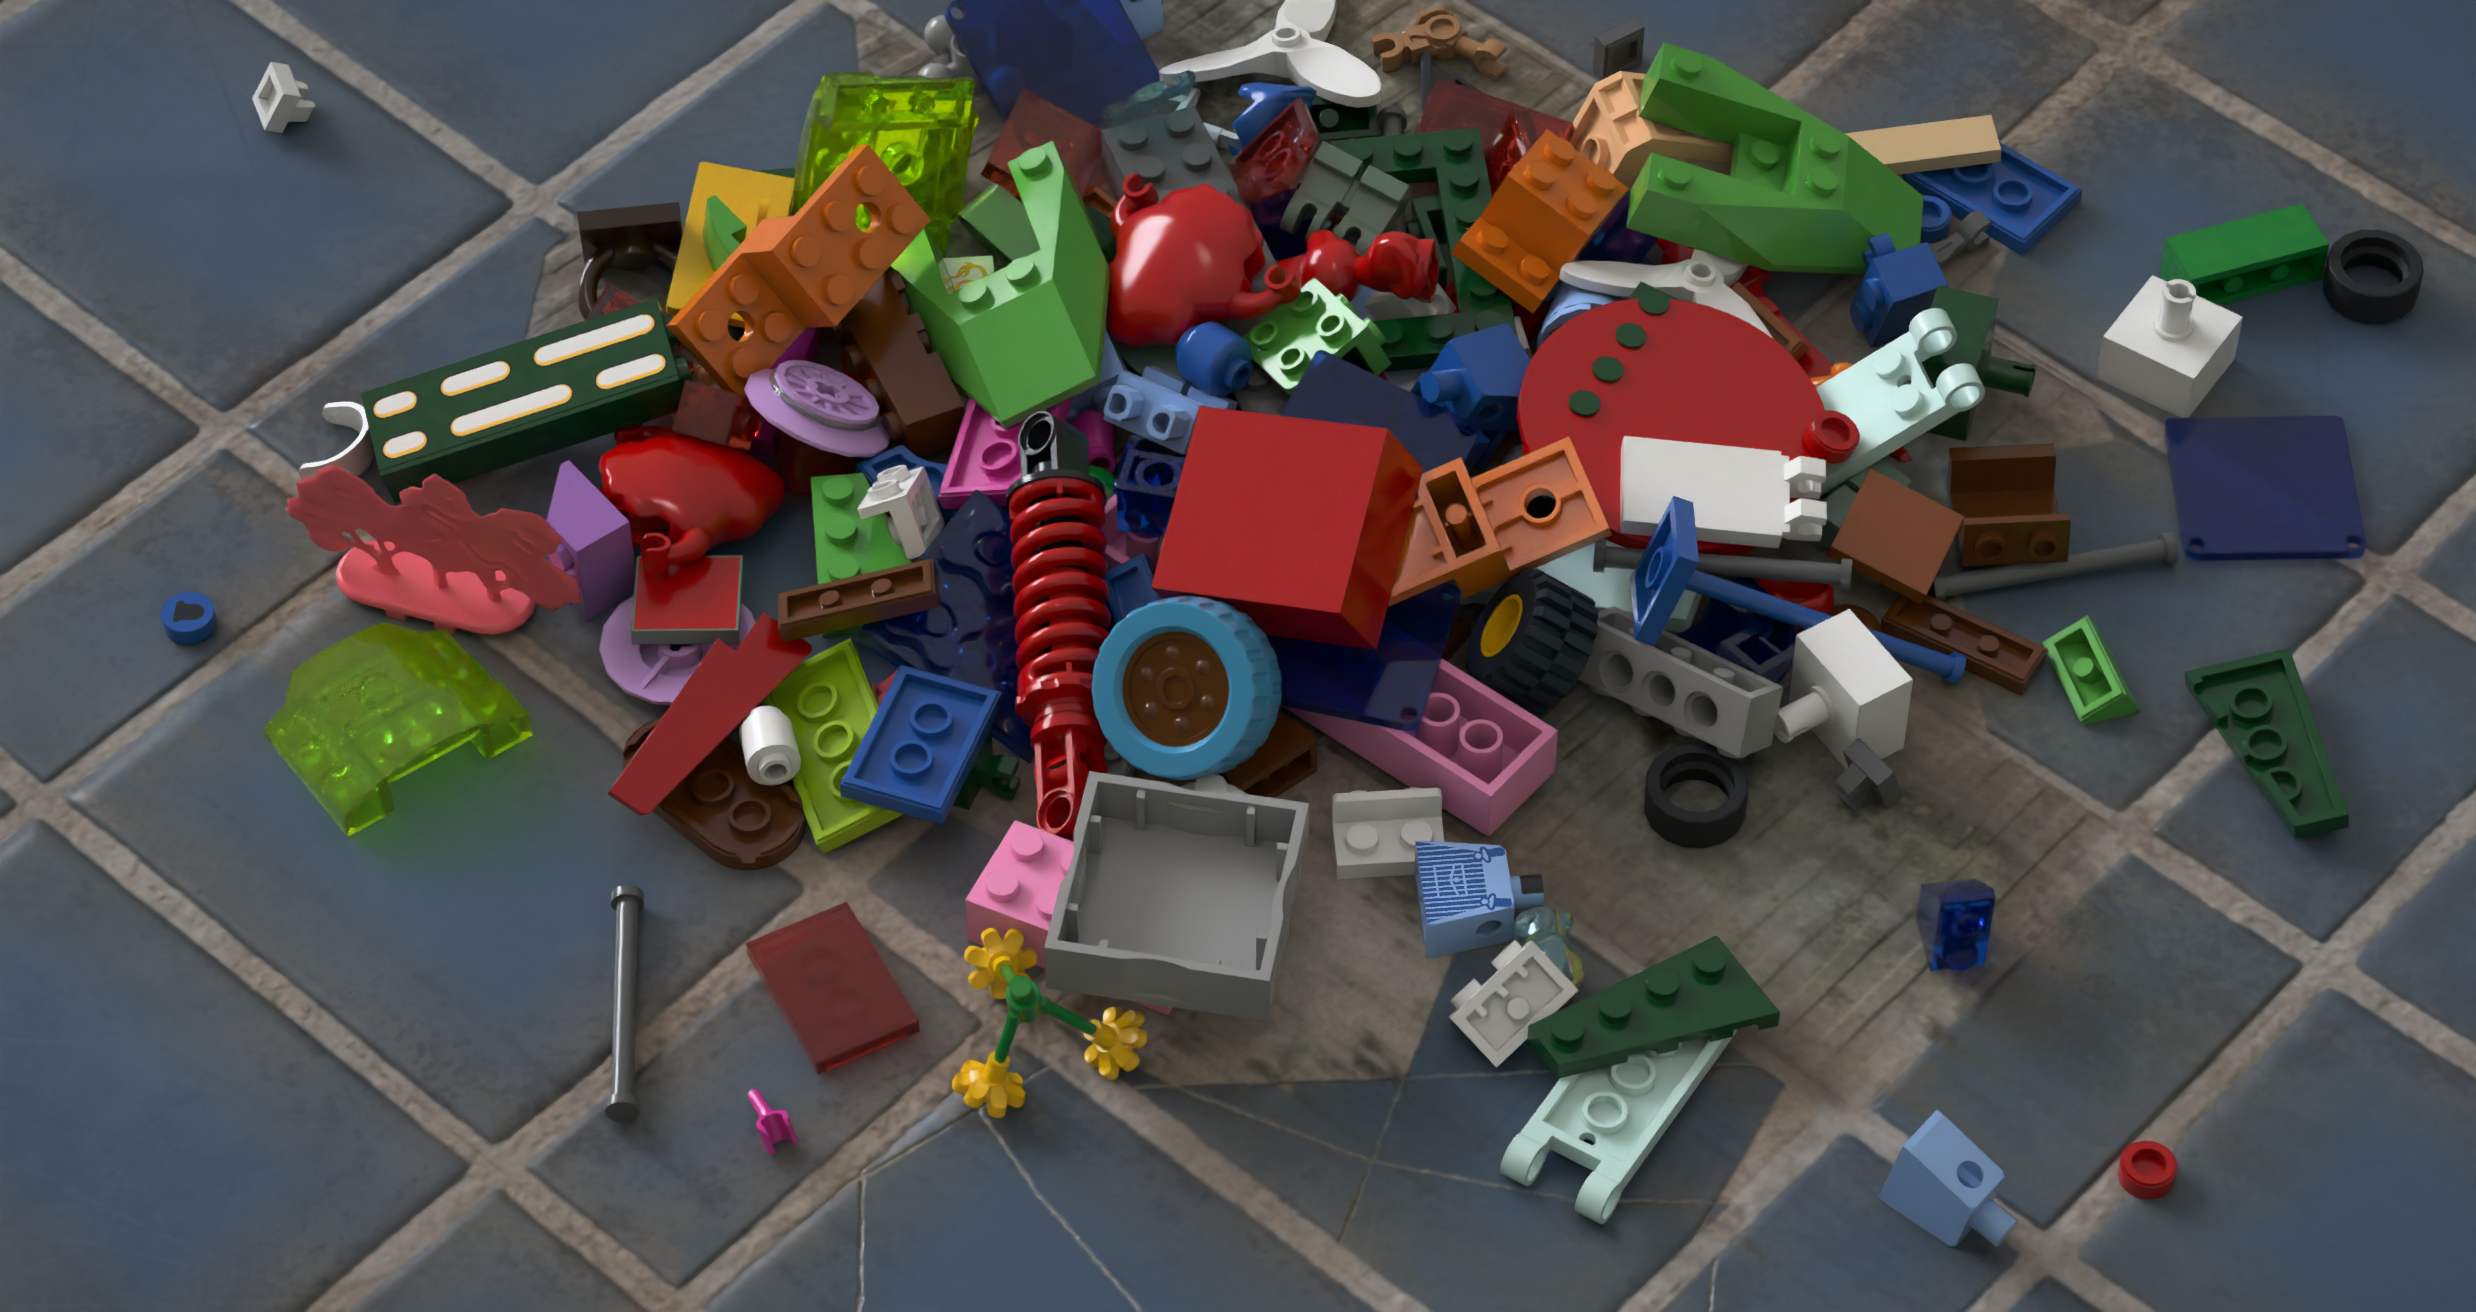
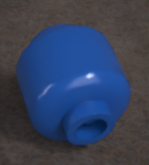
[1175,322,1253,397]

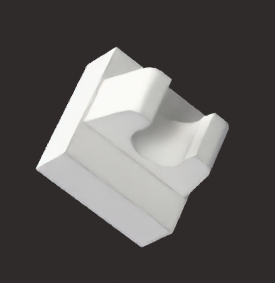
[252,62,315,133]

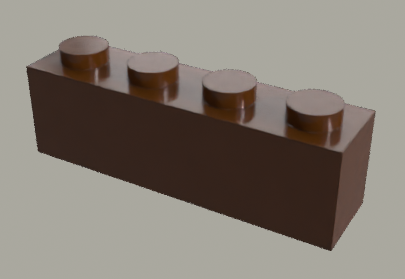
[825,270,964,457]

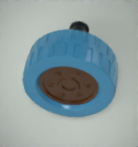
[1092,596,1282,780]

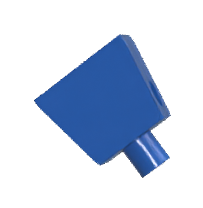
[1420,323,1531,432]

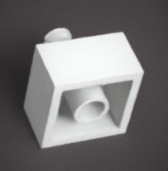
[2096,275,2243,421]
[1774,609,1913,769]

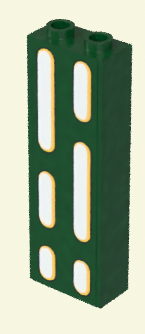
[361,298,695,503]

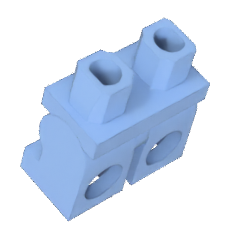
[1103,366,1238,454]

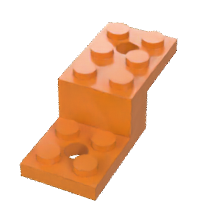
[666,144,931,400]
[1388,436,1612,607]

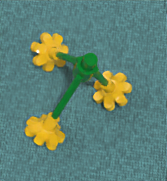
[952,928,1147,1118]

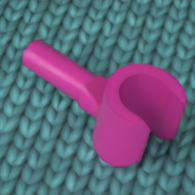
[747,1089,798,1155]

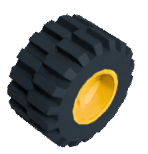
[1465,567,1599,716]

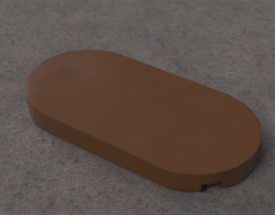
[622,718,806,870]

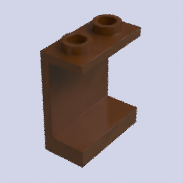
[1947,443,2071,566]

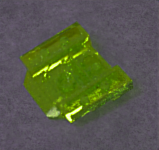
[793,71,979,258]
[263,622,533,837]

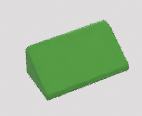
[2042,615,2140,725]

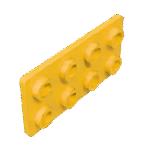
[666,162,798,328]

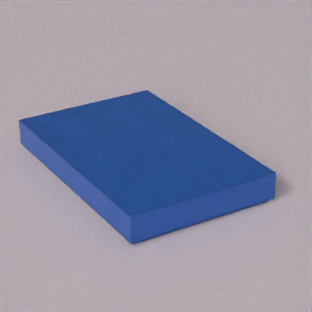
[1903,142,2083,256]
[840,665,1002,825]

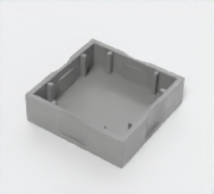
[1044,771,1309,1022]

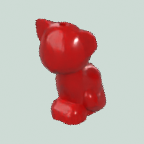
[1300,230,1439,303]

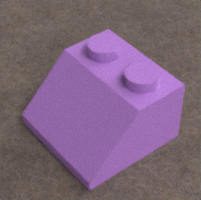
[546,460,636,621]

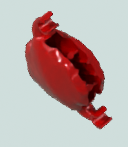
[1106,173,1301,348]
[599,423,787,575]

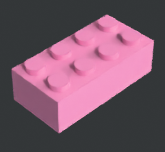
[965,820,1172,1015]

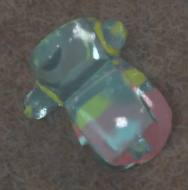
[1501,907,1585,989]

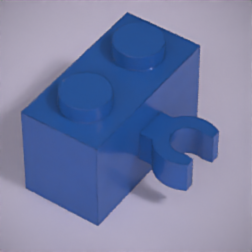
[1850,233,1948,348]

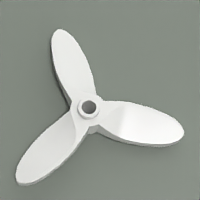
[1159,0,1382,108]
[1559,249,1773,339]

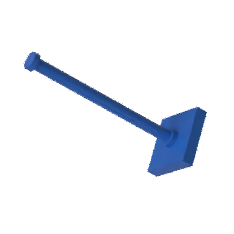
[1630,496,1966,685]

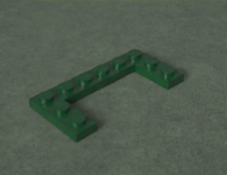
[1331,127,1518,372]

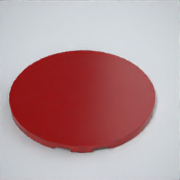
[1516,299,1827,556]

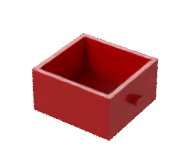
[1151,406,1423,650]

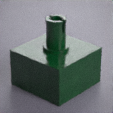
[1922,285,2037,441]

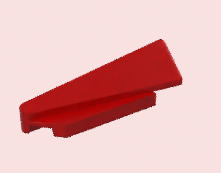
[608,612,812,816]

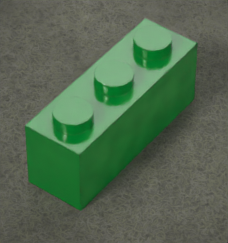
[2159,203,2329,306]

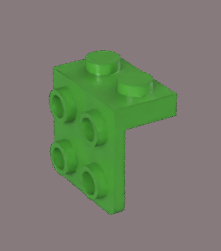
[1243,277,1391,395]

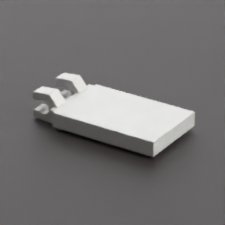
[1620,436,1827,549]

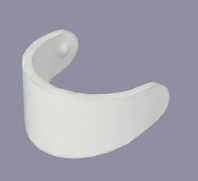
[298,402,374,480]

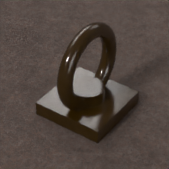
[577,202,683,321]

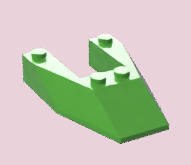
[1626,42,1924,274]
[887,140,1110,429]

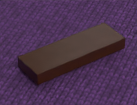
[778,559,940,643]
[1881,594,2048,696]

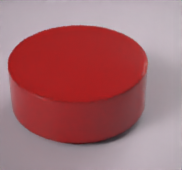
[1804,410,1860,464]
[2118,1141,2178,1199]

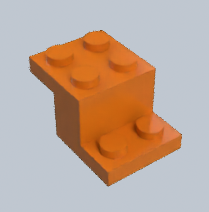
[1450,129,1629,314]

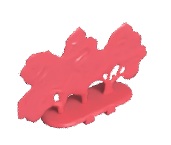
[285,464,581,635]

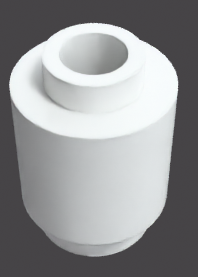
[739,706,801,785]

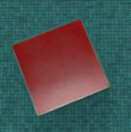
[631,555,744,644]

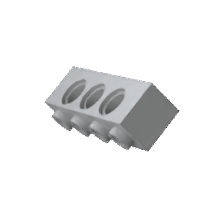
[1578,606,1783,758]

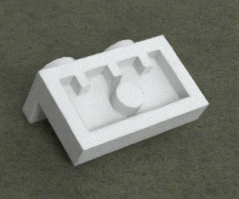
[857,465,945,560]
[1331,787,1445,879]
[1449,940,1579,1068]

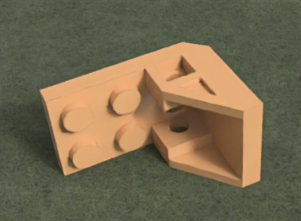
[1564,71,1733,226]

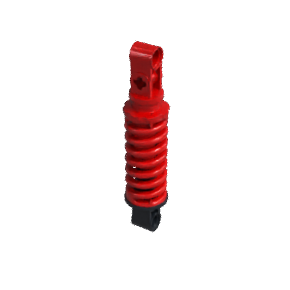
[1006,411,1111,842]

